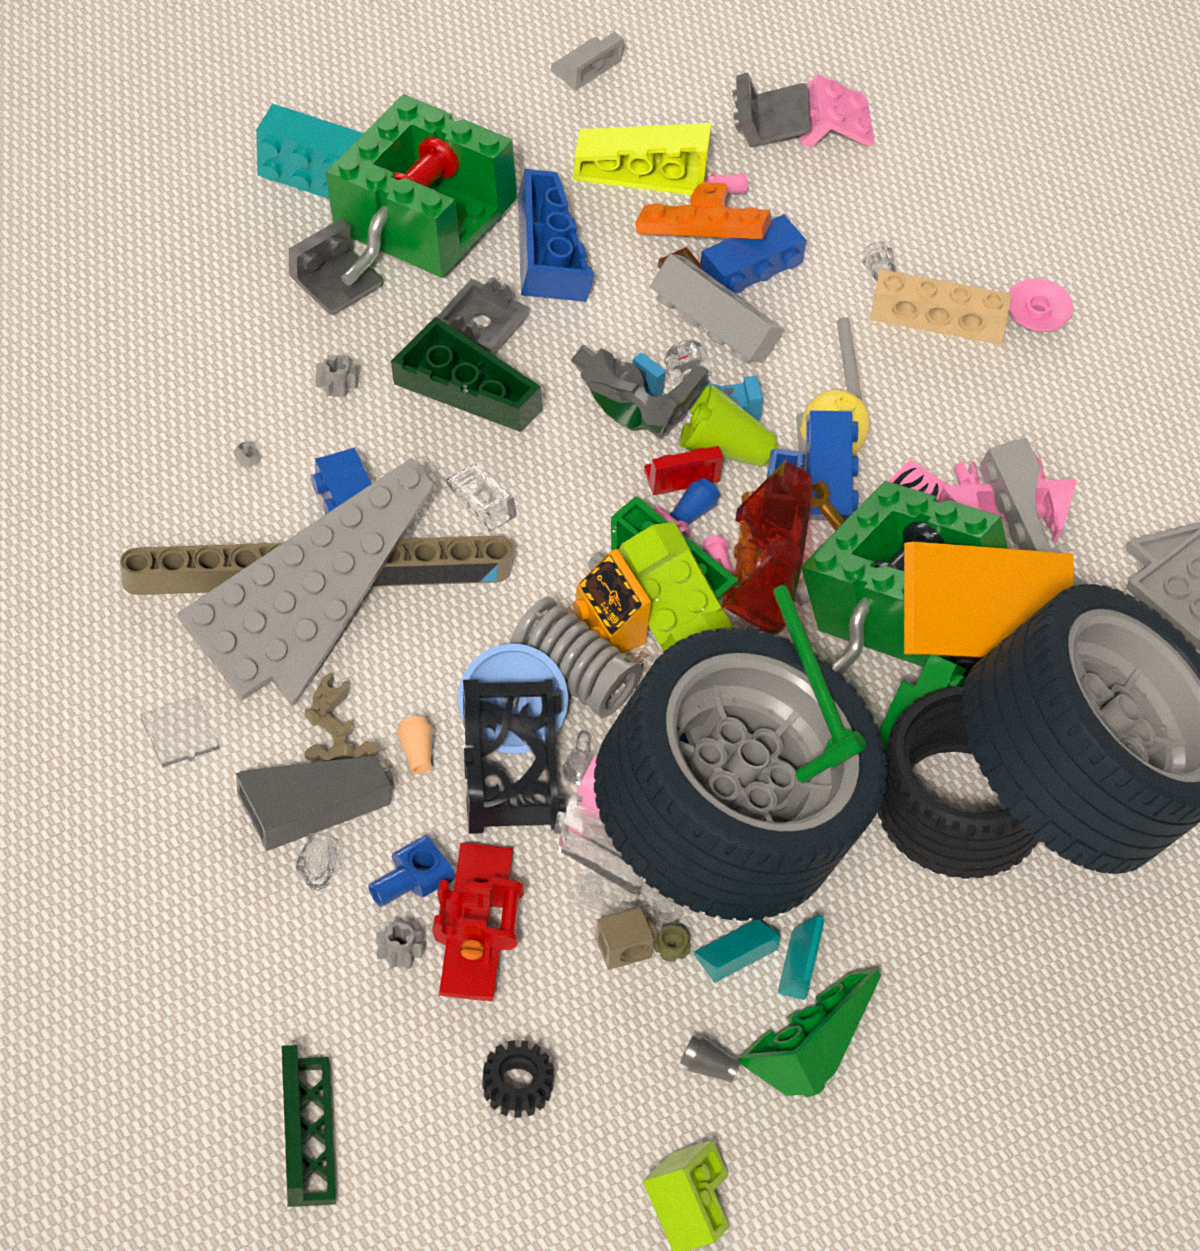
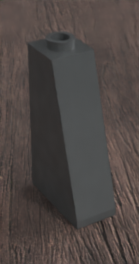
[236,756,394,851]

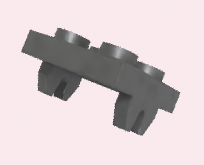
[437,277,528,355]

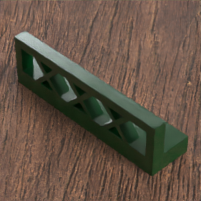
[281,1045,336,1207]

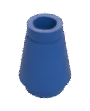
[670,478,720,526]

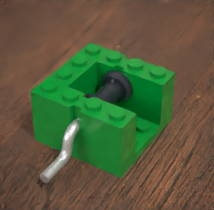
[801,481,1008,675]

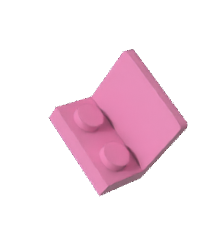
[800,74,874,148]

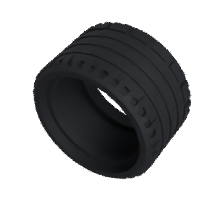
[878,686,1039,879]

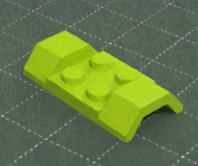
[618,521,734,651]

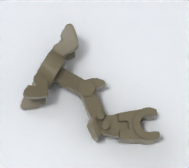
[305,674,379,763]

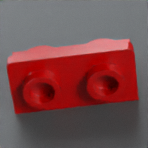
[644,446,723,496]

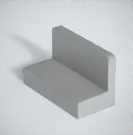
[551,32,623,91]

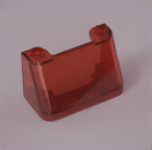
[722,460,813,634]

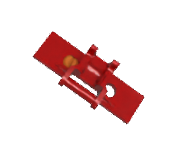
[432,843,525,1002]

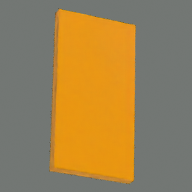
[904,542,1074,658]

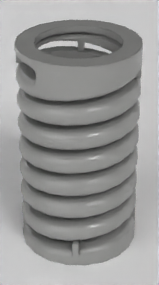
[510,597,642,718]

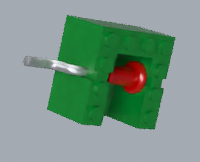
[326,94,517,286]

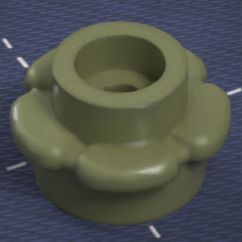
[653,925,691,962]

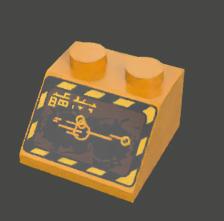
[573,549,651,653]

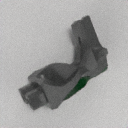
[571,344,710,439]

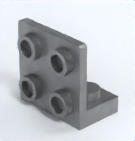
[289,218,382,315]

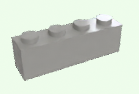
[649,253,785,364]

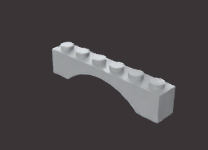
[981,437,1087,586]

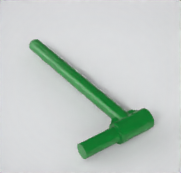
[773,585,866,783]

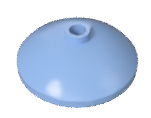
[458,644,568,754]

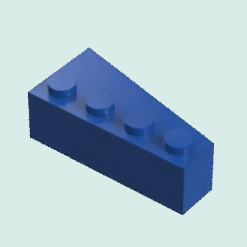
[518,169,594,302]

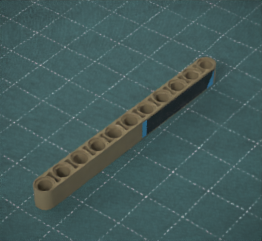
[120,536,513,595]

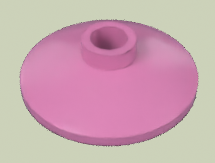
[1009,278,1073,332]

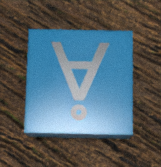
[632,352,666,397]

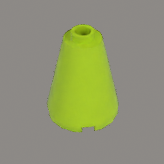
[679,385,779,467]

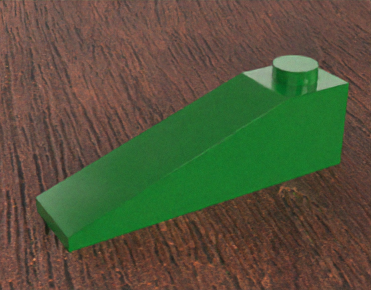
[738,969,882,1097]

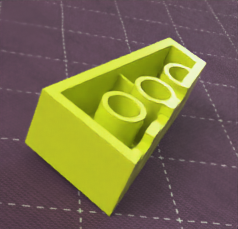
[573,123,711,195]

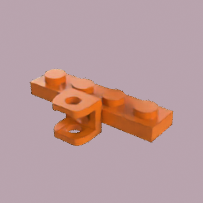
[635,182,772,239]

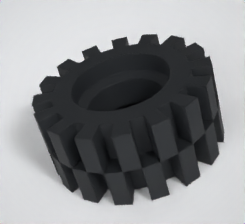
[482,1040,554,1118]

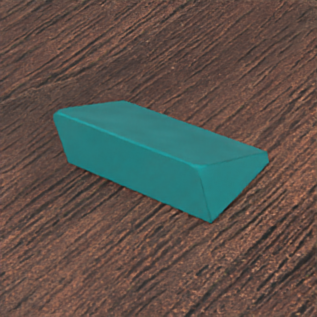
[778,915,824,1000]
[694,920,780,983]

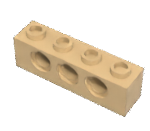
[870,269,1012,345]

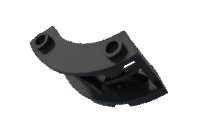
[463,679,566,834]

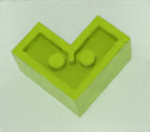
[642,1140,729,1251]

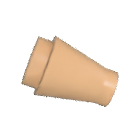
[396,716,433,774]

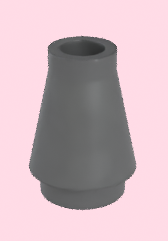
[680,1035,741,1083]

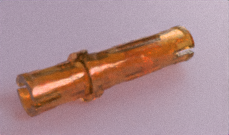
[733,491,764,587]

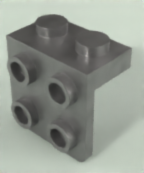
[732,73,811,147]

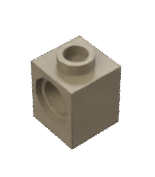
[595,907,657,970]

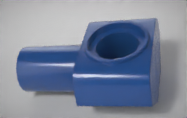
[368,835,455,907]

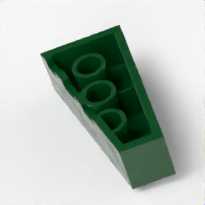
[391,316,543,432]

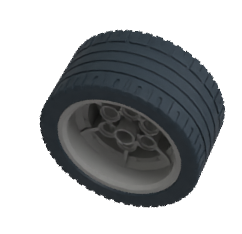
[962,584,1200,874]
[593,628,887,921]

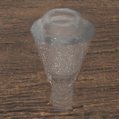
[562,730,595,785]

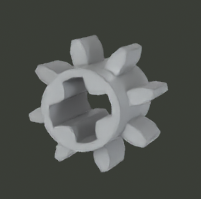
[316,355,357,397]
[376,921,422,969]

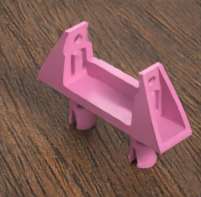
[938,457,1077,542]

